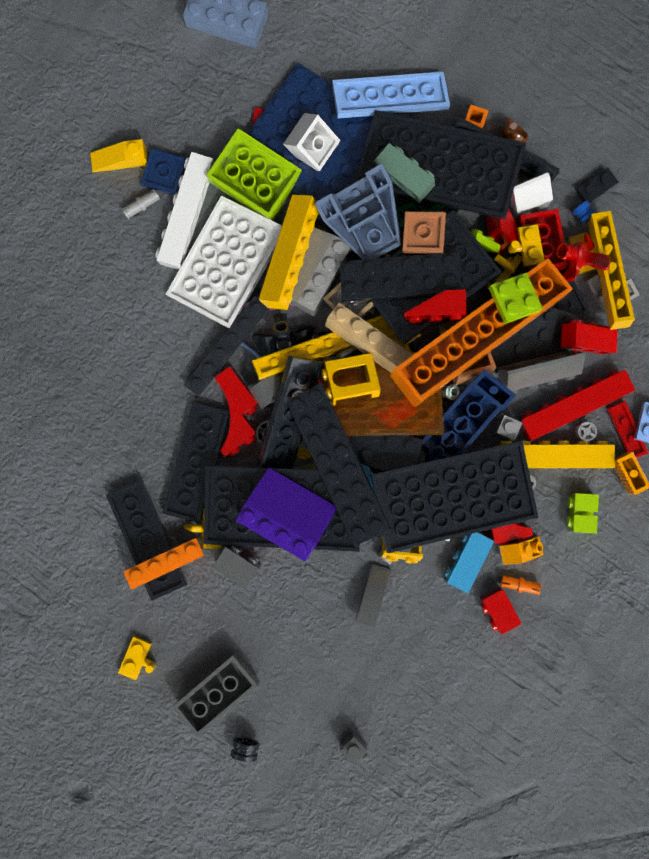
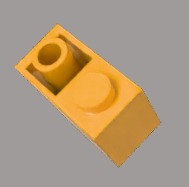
[499,536,543,565]

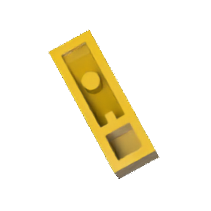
[90,139,148,172]

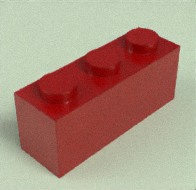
[561,320,618,355]

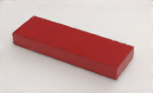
[606,401,648,458]

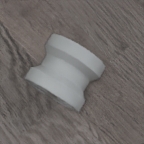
[574,422,597,441]

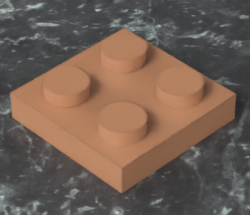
[403,212,446,254]

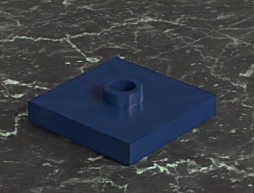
[140,148,186,195]

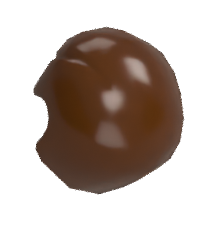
[501,119,529,143]

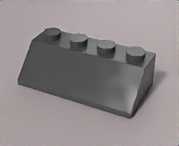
[497,349,585,393]

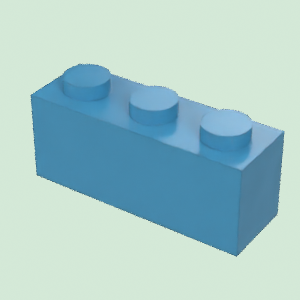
[444,533,494,593]

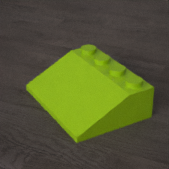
[206,128,302,221]

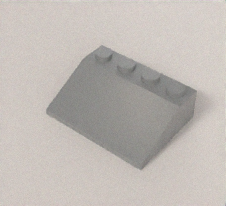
[290,228,351,316]

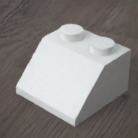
[284,113,340,171]
[509,173,553,220]

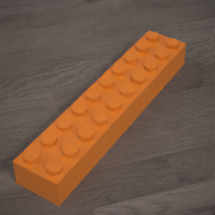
[390,258,573,407]

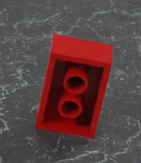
[516,209,569,273]

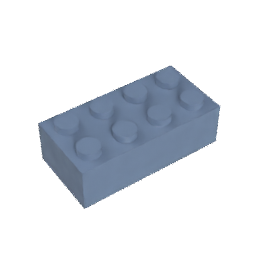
[183,0,268,49]

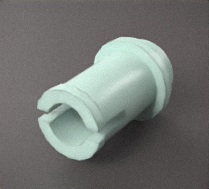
[438,384,460,400]

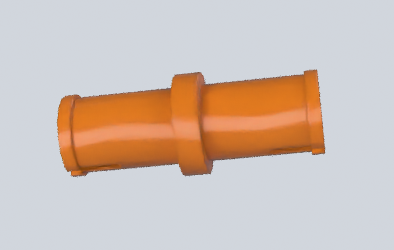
[500,575,542,595]

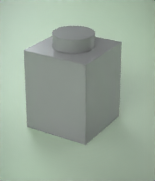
[493,415,522,441]

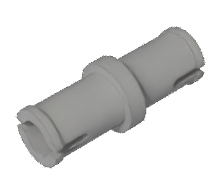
[121,189,160,219]

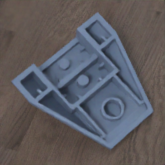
[315,163,401,260]

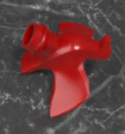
[556,234,610,282]

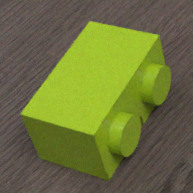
[566,493,599,534]

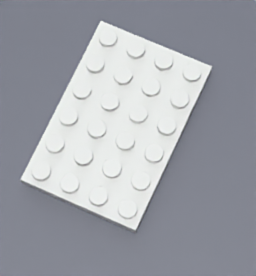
[166,196,282,328]

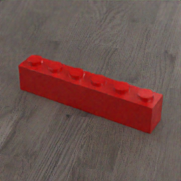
[518,369,635,441]

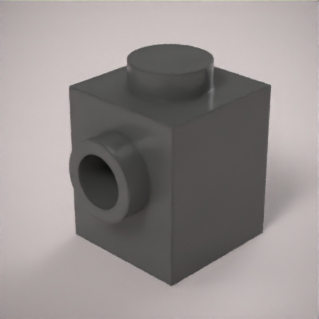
[340,731,368,765]

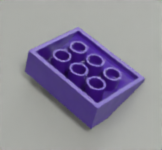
[236,467,337,561]

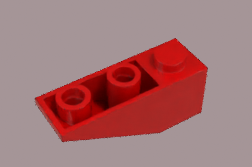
[486,209,519,252]
[404,289,466,323]

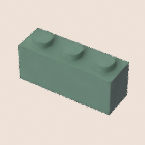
[374,143,435,203]

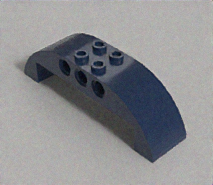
[420,369,516,462]

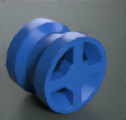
[572,200,597,224]

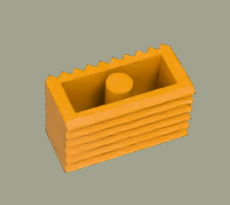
[614,452,649,495]

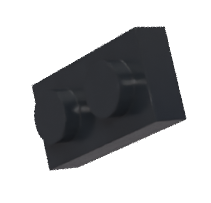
[576,167,619,204]

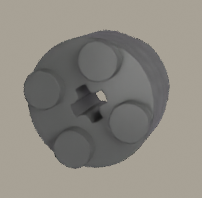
[248,372,284,410]

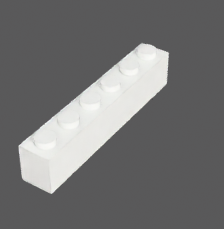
[156,152,215,270]

